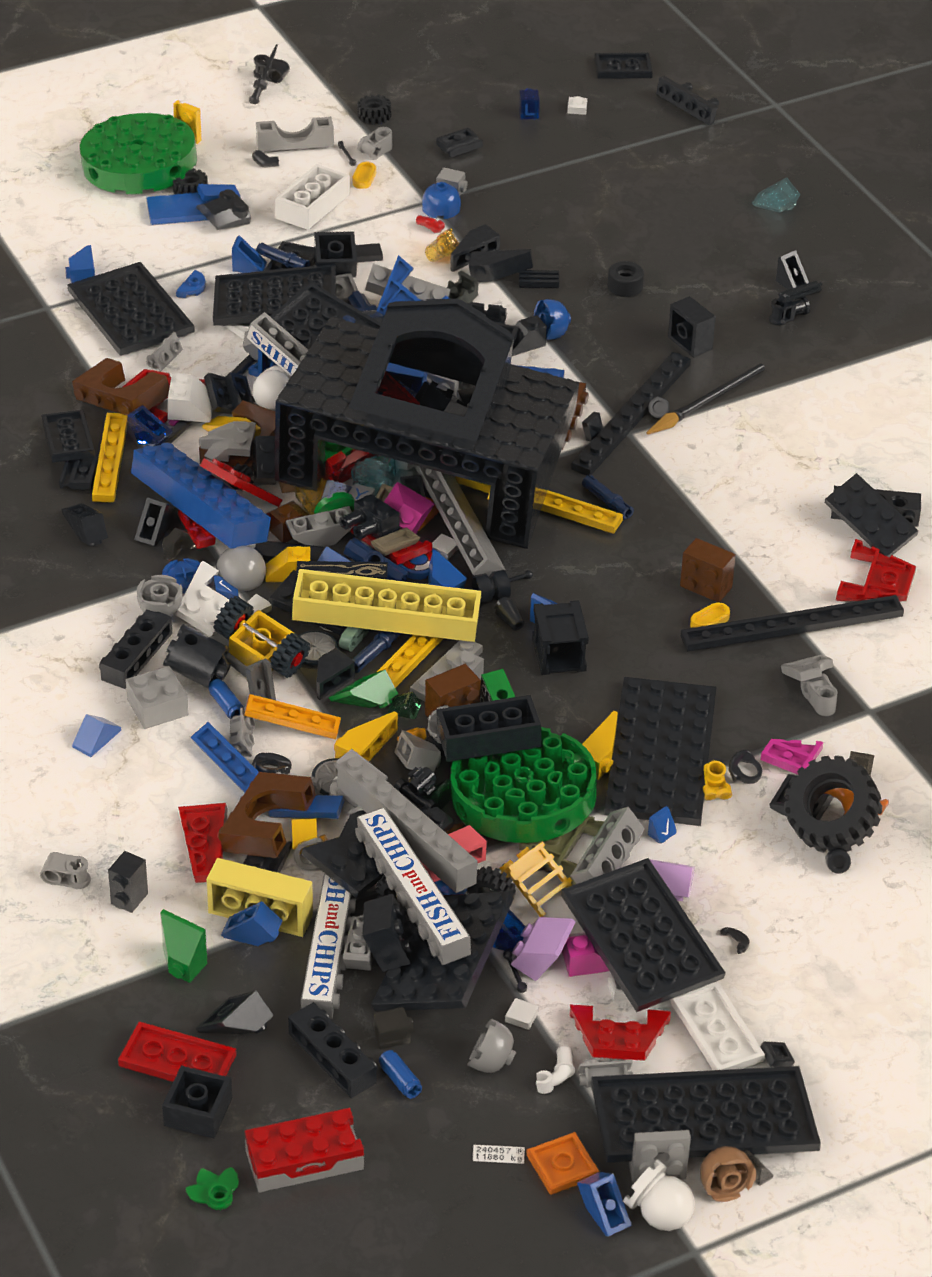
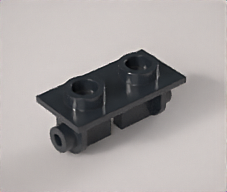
[467,302,507,324]

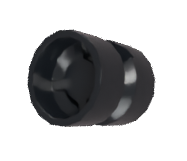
[472,569,511,604]

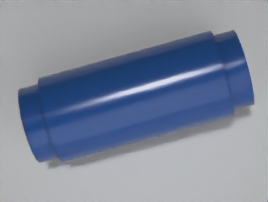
[208,679,244,719]
[379,1050,422,1099]

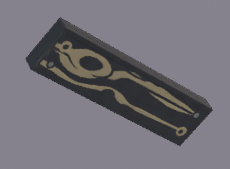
[296,561,388,582]

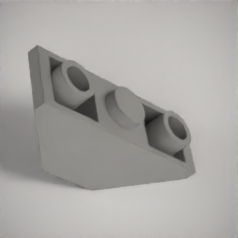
[286,506,354,547]
[343,915,374,970]

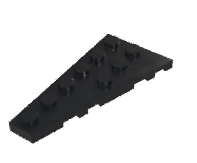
[301,807,455,898]

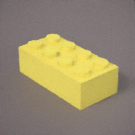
[207,858,313,937]

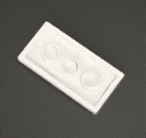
[671,981,765,1070]

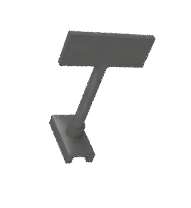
[210,633,276,700]

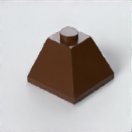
[265,501,309,543]

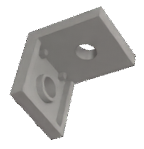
[629,1130,690,1182]

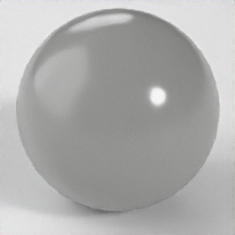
[216,546,266,592]

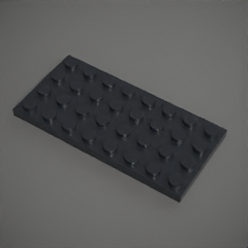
[604,677,717,826]
[591,1066,821,1163]

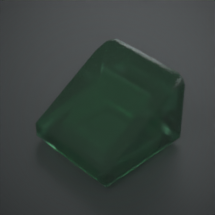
[388,692,421,719]

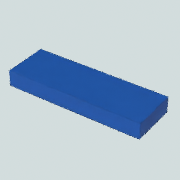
[268,795,345,819]

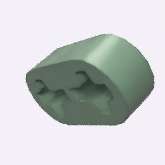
[339,627,370,652]

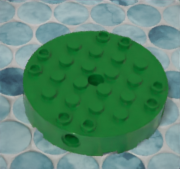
[79,113,197,194]
[451,727,597,843]

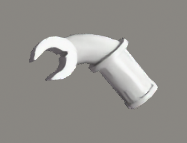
[536,1046,575,1094]

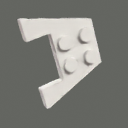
[177,561,272,636]

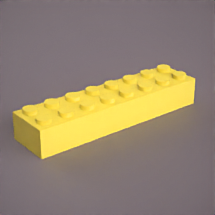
[292,569,481,642]

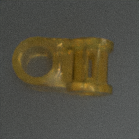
[425,228,460,262]

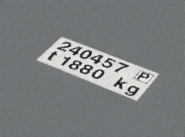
[473,1145,525,1164]

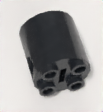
[163,624,231,688]

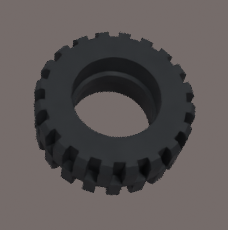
[784,755,882,853]

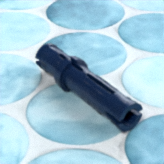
[256,242,311,268]
[582,475,634,519]
[352,631,403,673]

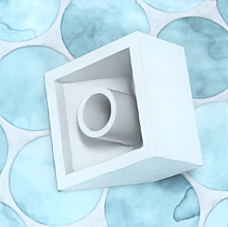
[168,373,212,422]

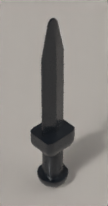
[249,44,278,104]

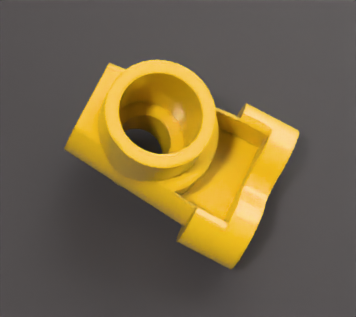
[702,761,732,800]

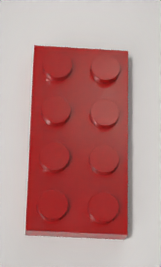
[118,1021,237,1082]

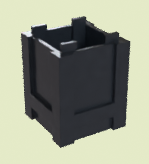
[415,381,469,417]
[532,600,589,675]

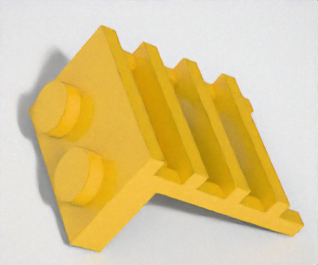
[499,841,572,917]

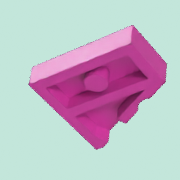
[760,739,824,775]

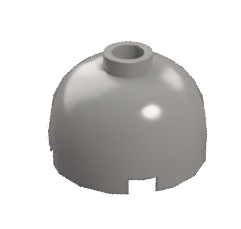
[137,575,183,616]
[468,1019,516,1073]

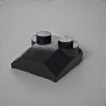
[196,189,251,230]

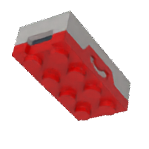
[245,1108,364,1193]

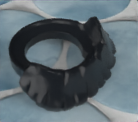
[728,750,762,784]
[252,752,292,774]

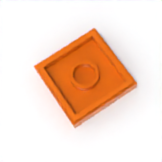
[527,1132,599,1195]

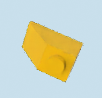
[266,546,310,582]
[291,818,317,854]

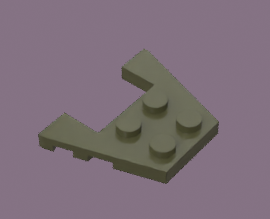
[519,816,605,885]

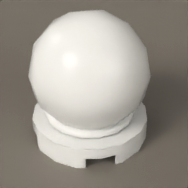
[252,365,291,411]
[623,1160,695,1231]

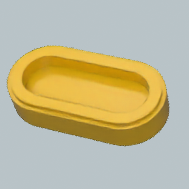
[352,162,376,189]
[690,603,730,628]

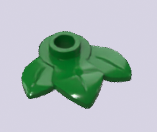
[186,1167,239,1210]

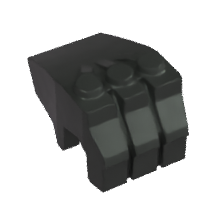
[447,270,479,303]

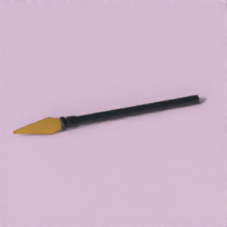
[646,363,765,435]

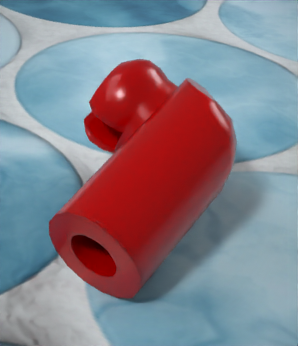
[416,215,445,233]

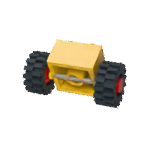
[213,596,310,678]

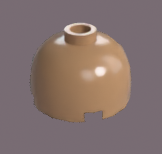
[700,1146,756,1202]

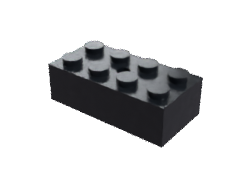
[436,695,542,762]

